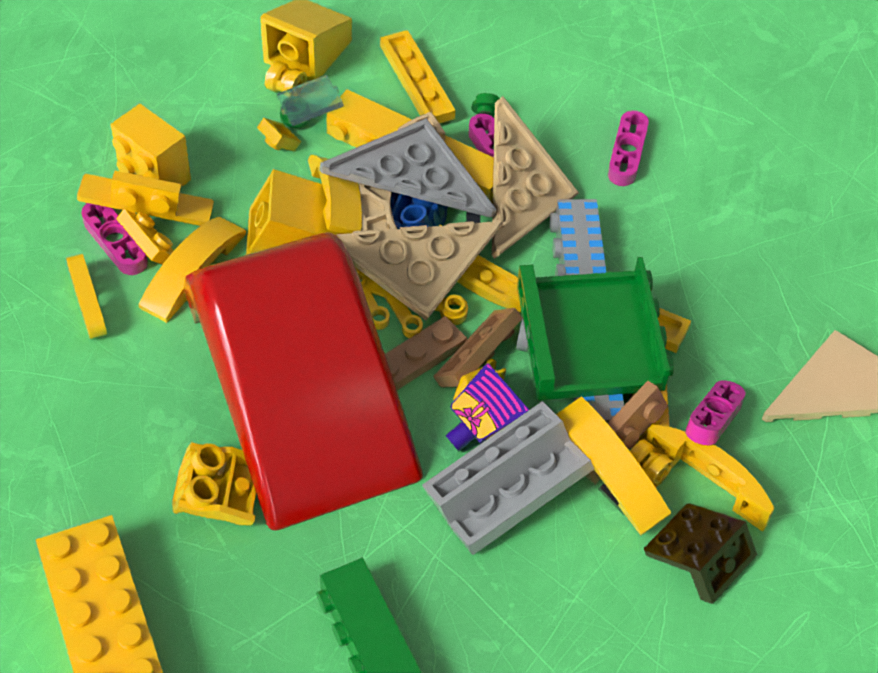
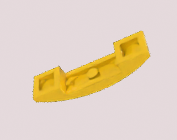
[308,155,362,234]
[138,217,246,323]
[439,225,522,313]
[556,396,671,535]
[645,424,774,532]

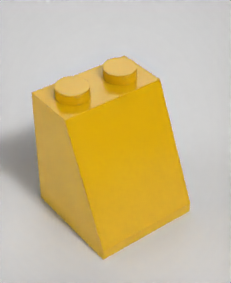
[260,0,352,84]
[246,169,341,255]

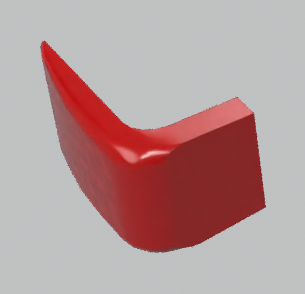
[184,232,423,531]

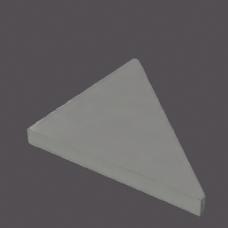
[319,118,496,217]

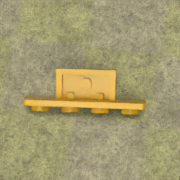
[77,170,214,226]

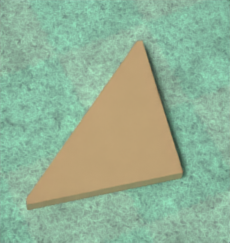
[492,96,579,259]
[336,219,503,321]
[762,330,878,422]

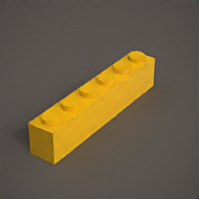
[326,89,494,204]

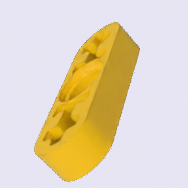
[66,253,107,339]

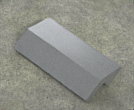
[422,401,594,555]

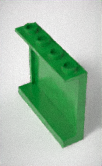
[517,257,674,400]

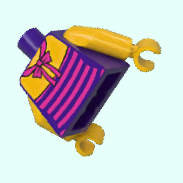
[445,359,529,452]

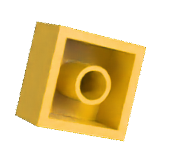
[111,103,191,187]

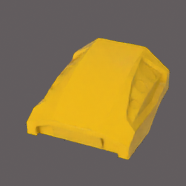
[172,442,256,526]

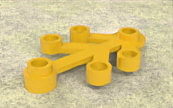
[355,267,468,338]

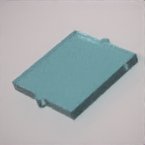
[276,75,344,126]

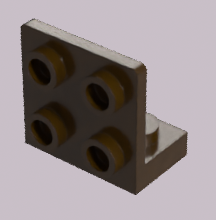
[644,503,757,604]

